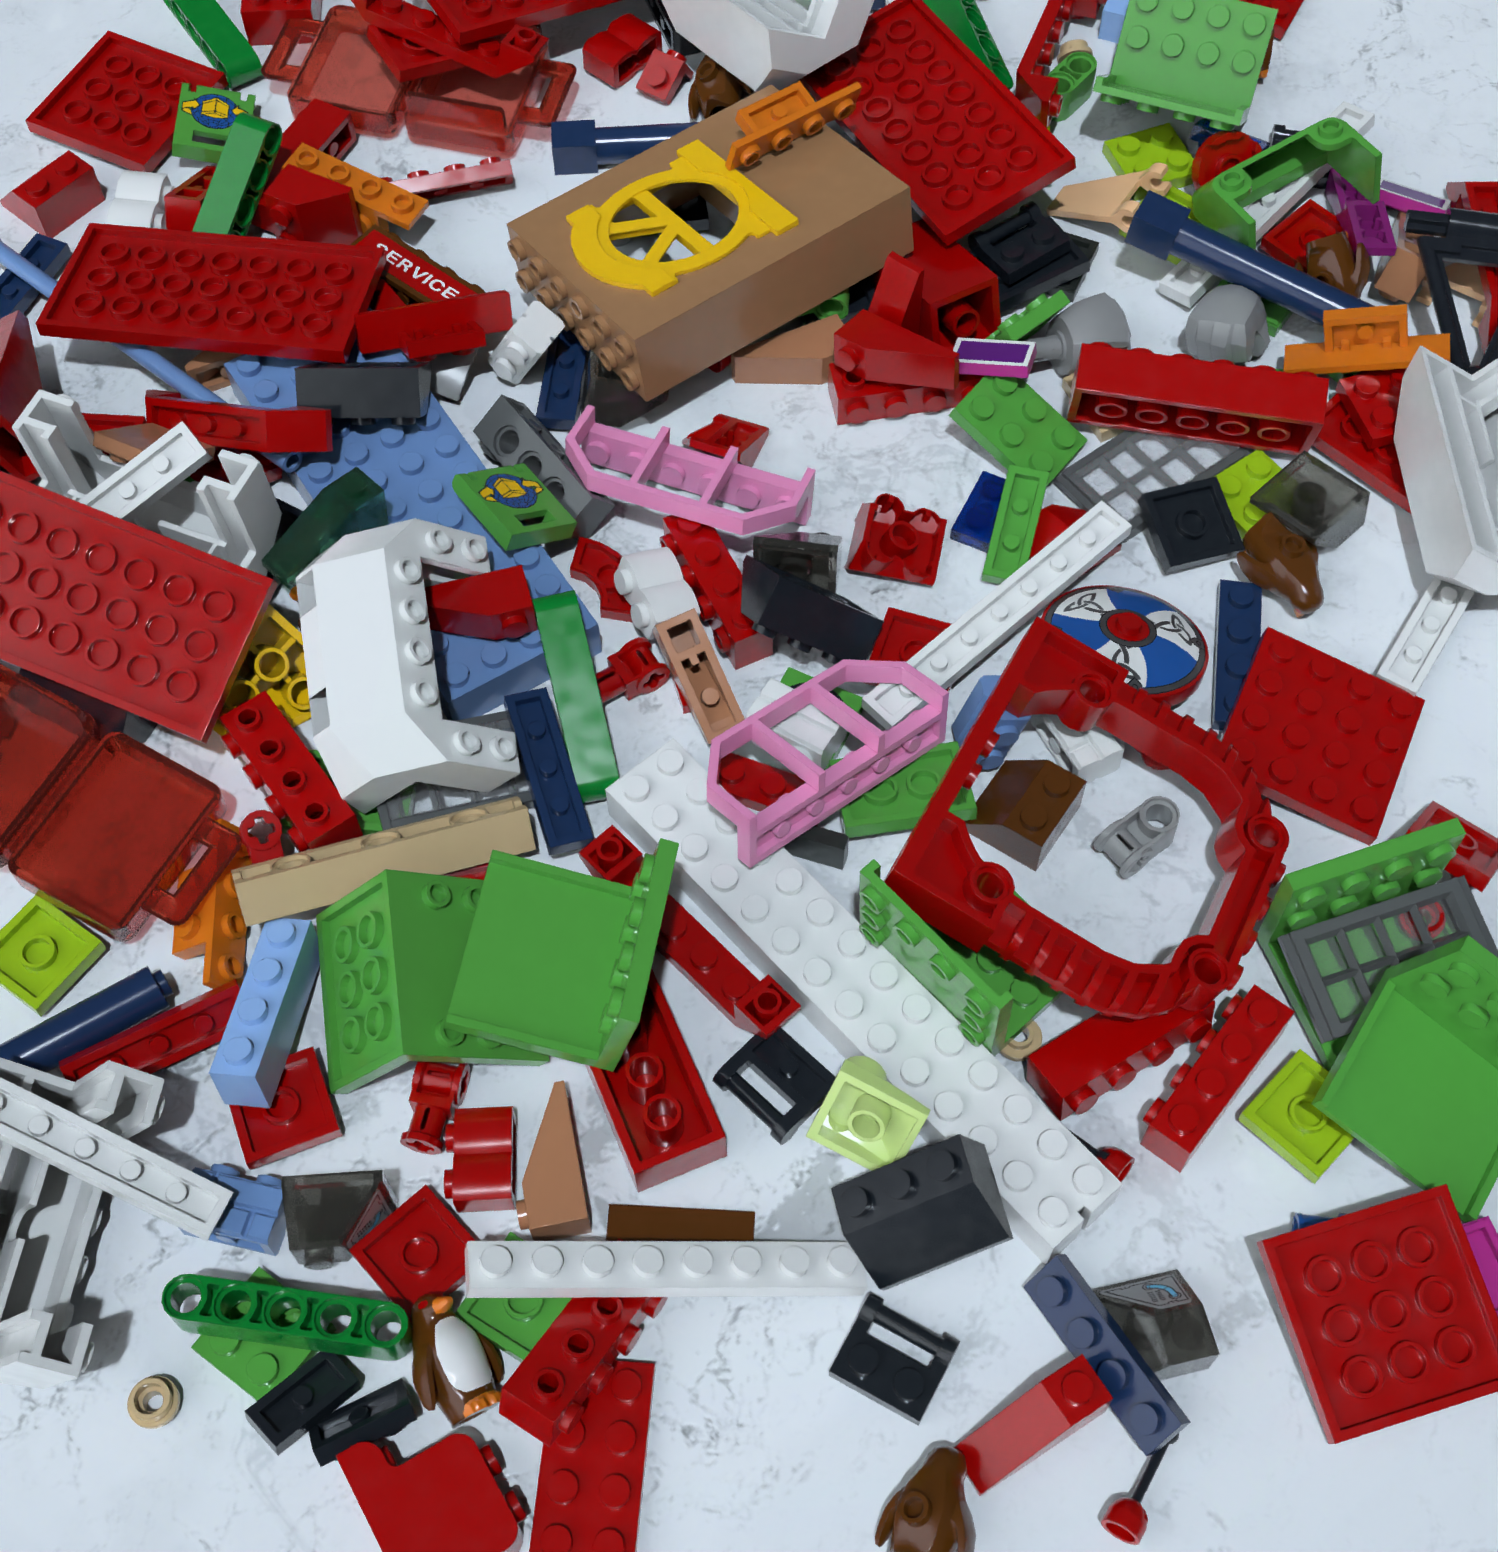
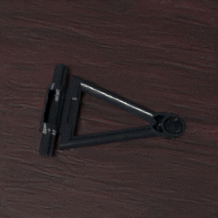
[1403,208,1498,375]

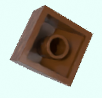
[965,760,1087,872]

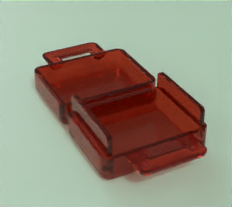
[261,5,577,159]
[0,664,242,942]

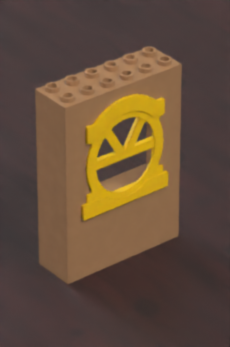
[507,84,914,402]

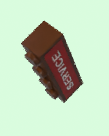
[351,224,486,305]

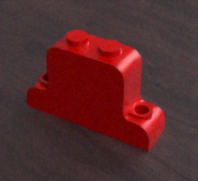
[336,1433,527,1552]

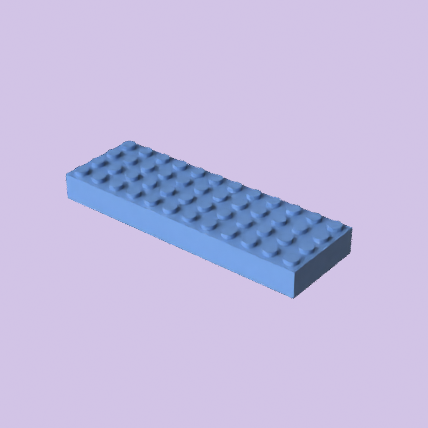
[223,306,602,721]

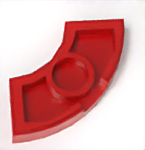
[570,537,633,623]

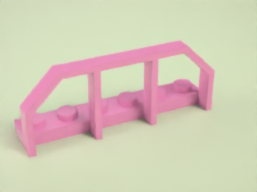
[565,405,816,535]
[707,659,949,868]

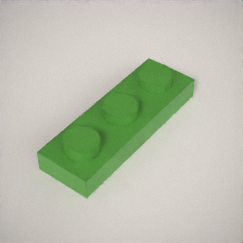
[982,464,1050,584]

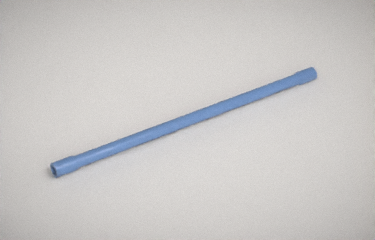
[0,239,302,473]

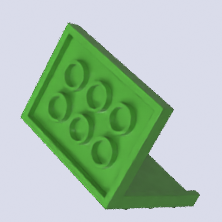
[1093,0,1279,131]
[1257,818,1466,1072]
[444,838,679,1072]
[859,859,1063,1057]
[316,869,549,1094]
[1311,935,1498,1222]

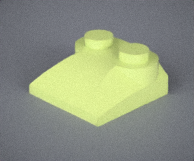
[806,1056,931,1171]

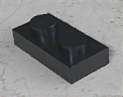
[244,1352,361,1456]
[308,1378,417,1467]

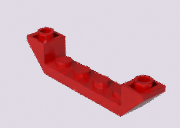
[351,0,549,79]
[1015,0,1107,129]
[1446,181,1498,354]
[145,389,333,453]
[578,825,801,1039]

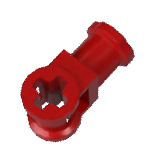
[595,637,670,706]
[239,810,284,865]
[400,1061,470,1155]

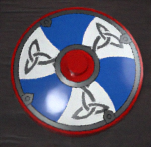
[1041,585,1209,706]

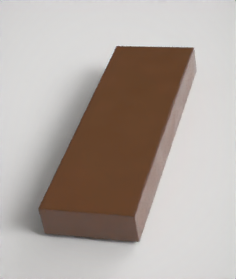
[606,1204,755,1241]

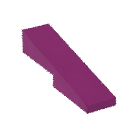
[1324,168,1397,256]

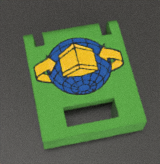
[172,82,256,164]
[452,463,577,551]

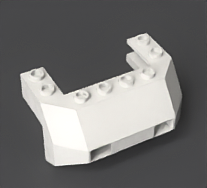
[661,0,874,92]
[1393,345,1498,595]
[12,389,282,576]
[296,518,521,814]
[0,1057,165,1389]

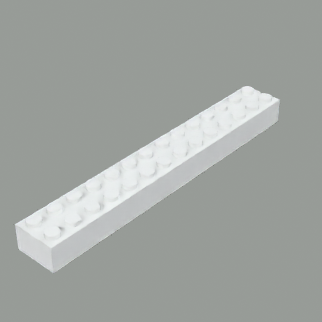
[605,738,1123,1265]

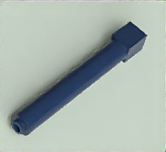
[551,120,698,175]
[1124,190,1374,327]
[0,966,174,1073]

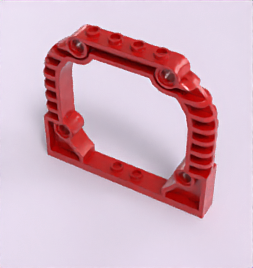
[884,616,1289,1020]

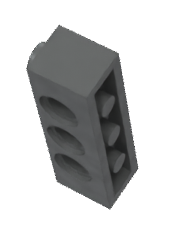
[473,394,615,540]

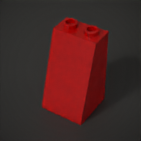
[869,219,1001,346]

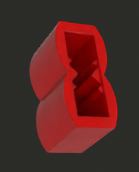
[582,13,662,88]
[444,1106,517,1213]

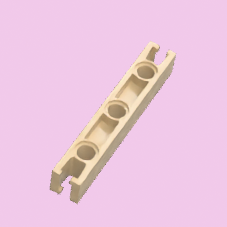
[231,796,536,927]

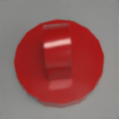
[1191,130,1262,191]

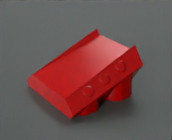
[844,493,947,586]

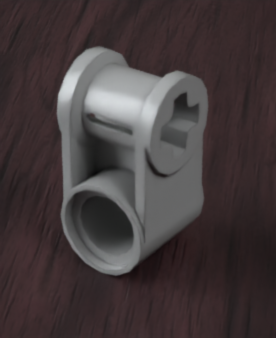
[1093,796,1180,879]

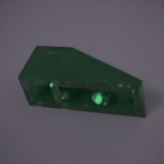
[261,467,388,590]

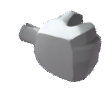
[1185,284,1270,364]
[1021,292,1131,375]

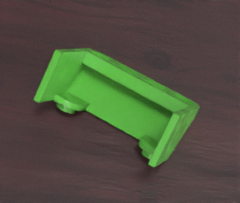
[1192,117,1382,250]

